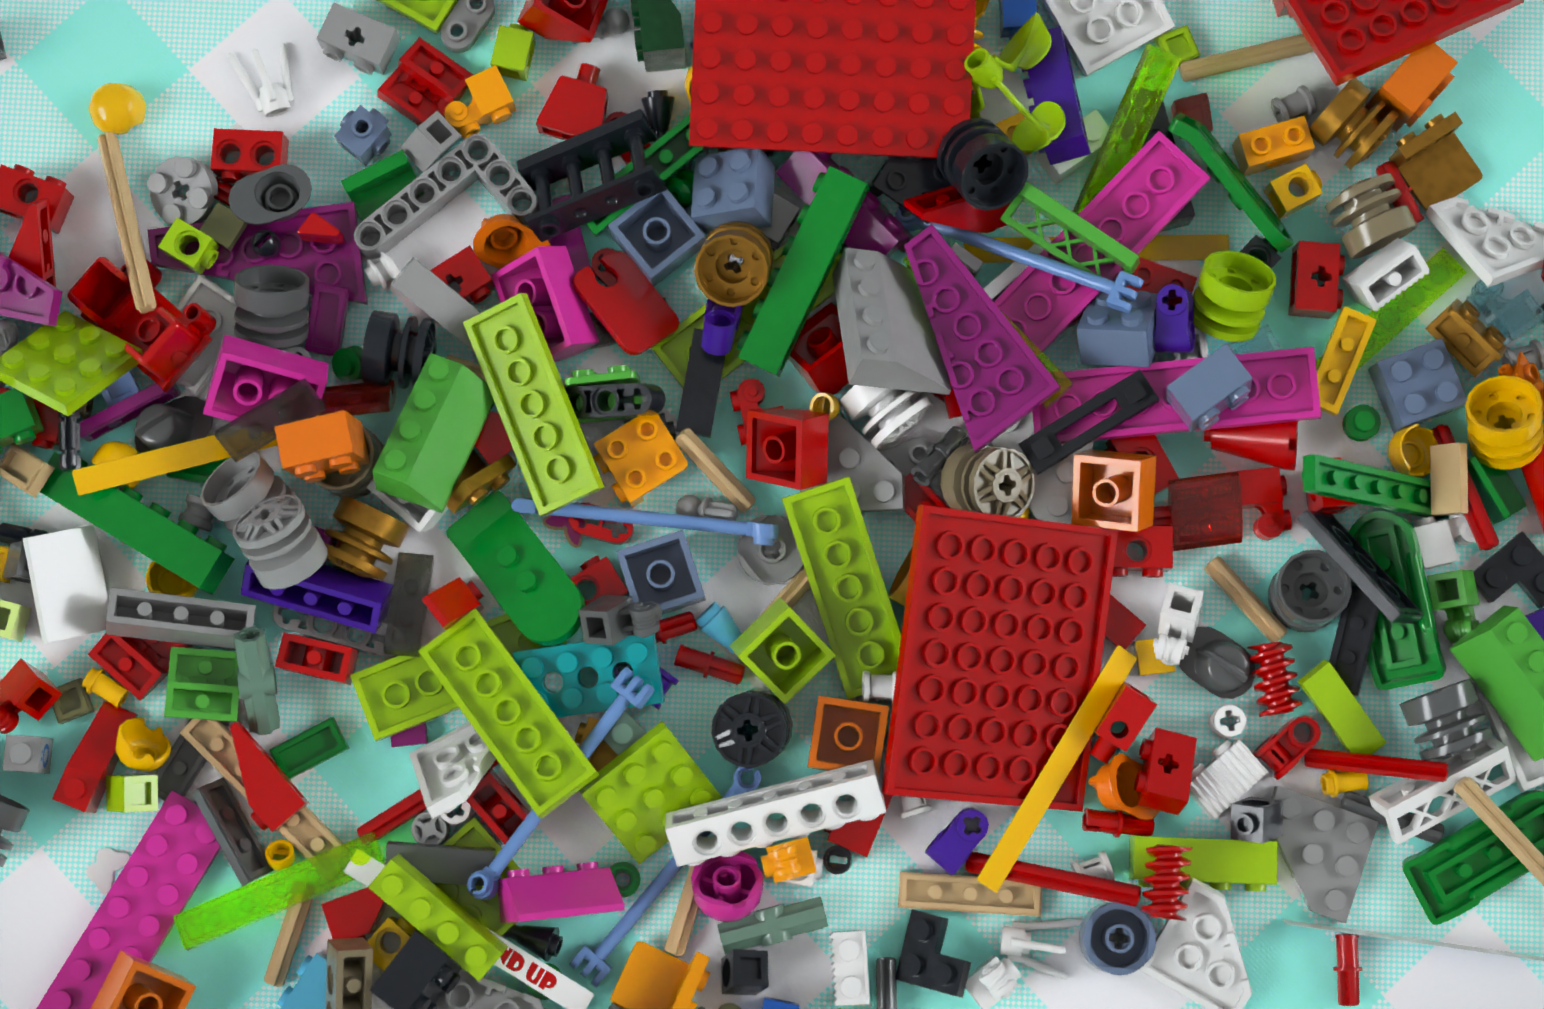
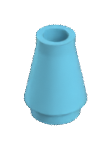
[696,602,742,654]

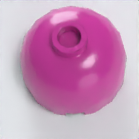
[691,851,764,922]

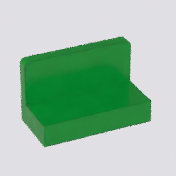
[341,150,424,221]
[1467,456,1527,525]

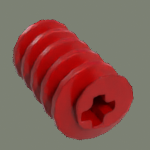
[1247,642,1303,717]
[1141,844,1193,921]

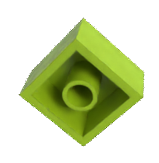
[730,597,836,704]

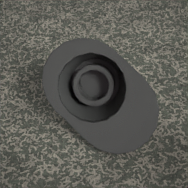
[228,164,312,225]
[134,396,214,453]
[1179,627,1255,699]

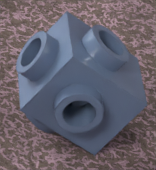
[334,105,392,166]

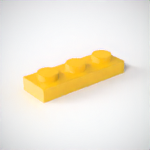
[1316,306,1377,417]

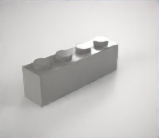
[105,588,256,650]

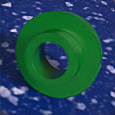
[610,862,641,898]

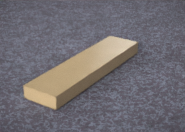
[898,872,1042,917]

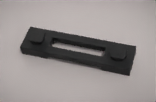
[1019,369,1159,475]

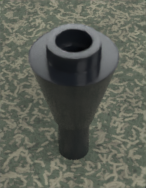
[641,90,675,143]
[503,925,563,962]

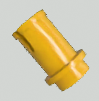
[82,668,130,708]
[1320,770,1369,797]

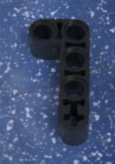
[565,383,666,419]

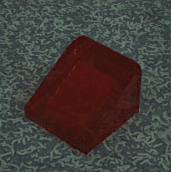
[1171,92,1213,139]

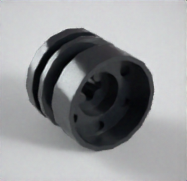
[937,117,1029,211]
[361,310,437,389]
[711,690,793,768]

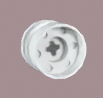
[839,385,934,449]

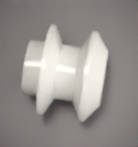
[365,252,400,291]

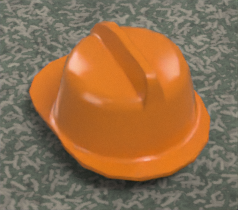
[473,214,551,269]
[1088,753,1159,820]

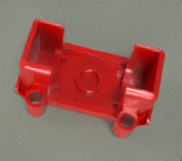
[67,257,216,393]

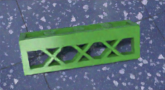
[1000,181,1140,276]

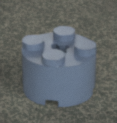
[1079,901,1156,975]

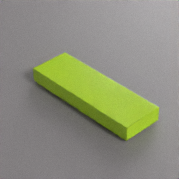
[1297,660,1387,755]

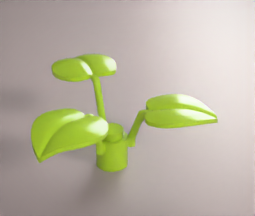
[964,12,1066,152]

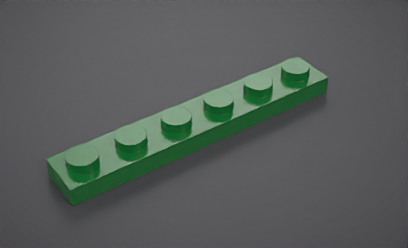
[1302,454,1445,519]

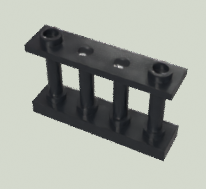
[516,109,667,242]

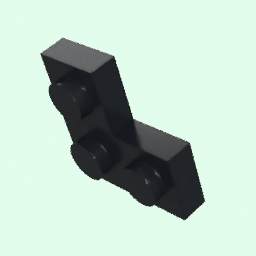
[1473,531,1544,609]
[895,909,971,998]

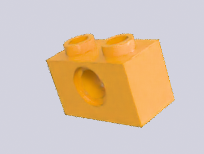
[1232,115,1315,176]

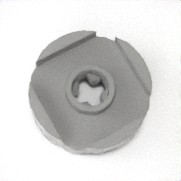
[147,156,218,224]
[737,515,803,586]

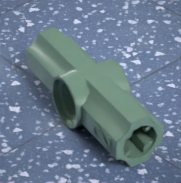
[234,626,280,735]
[717,896,829,954]

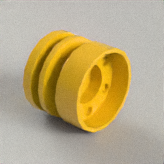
[1465,375,1544,470]

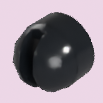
[251,229,281,259]
[823,846,853,874]

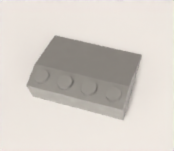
[832,247,951,395]

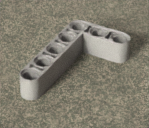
[354,134,539,259]

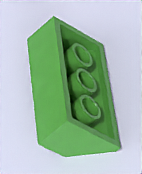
[372,353,495,513]
[1449,605,1544,761]

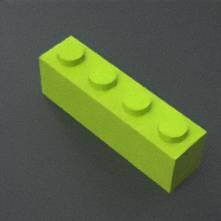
[1129,836,1278,892]
[368,854,509,981]

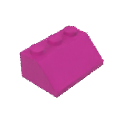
[491,246,599,362]
[203,334,329,434]
[498,862,625,923]

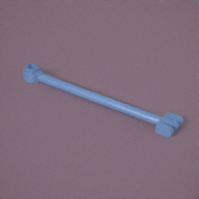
[895,205,1144,313]
[511,498,779,546]
[467,667,654,900]
[569,767,762,987]

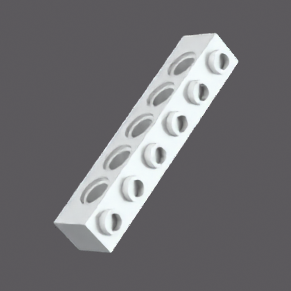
[665,759,886,867]

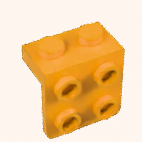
[593,414,688,508]
[610,941,710,1009]

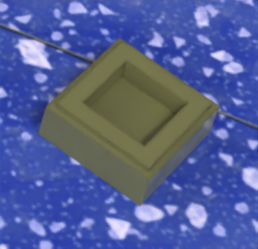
[199,202,249,251]
[52,678,95,724]

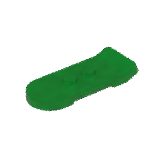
[1168,112,1294,253]
[446,491,585,646]
[1349,511,1446,690]
[1402,790,1544,925]

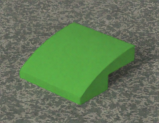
[164,647,240,722]

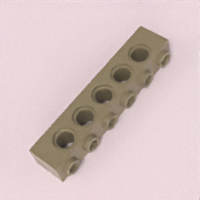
[326,937,373,1009]

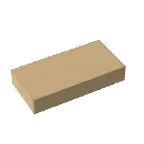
[1430,442,1468,516]
[0,443,55,498]

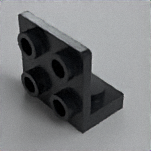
[869,156,952,224]

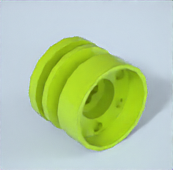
[1193,250,1276,342]

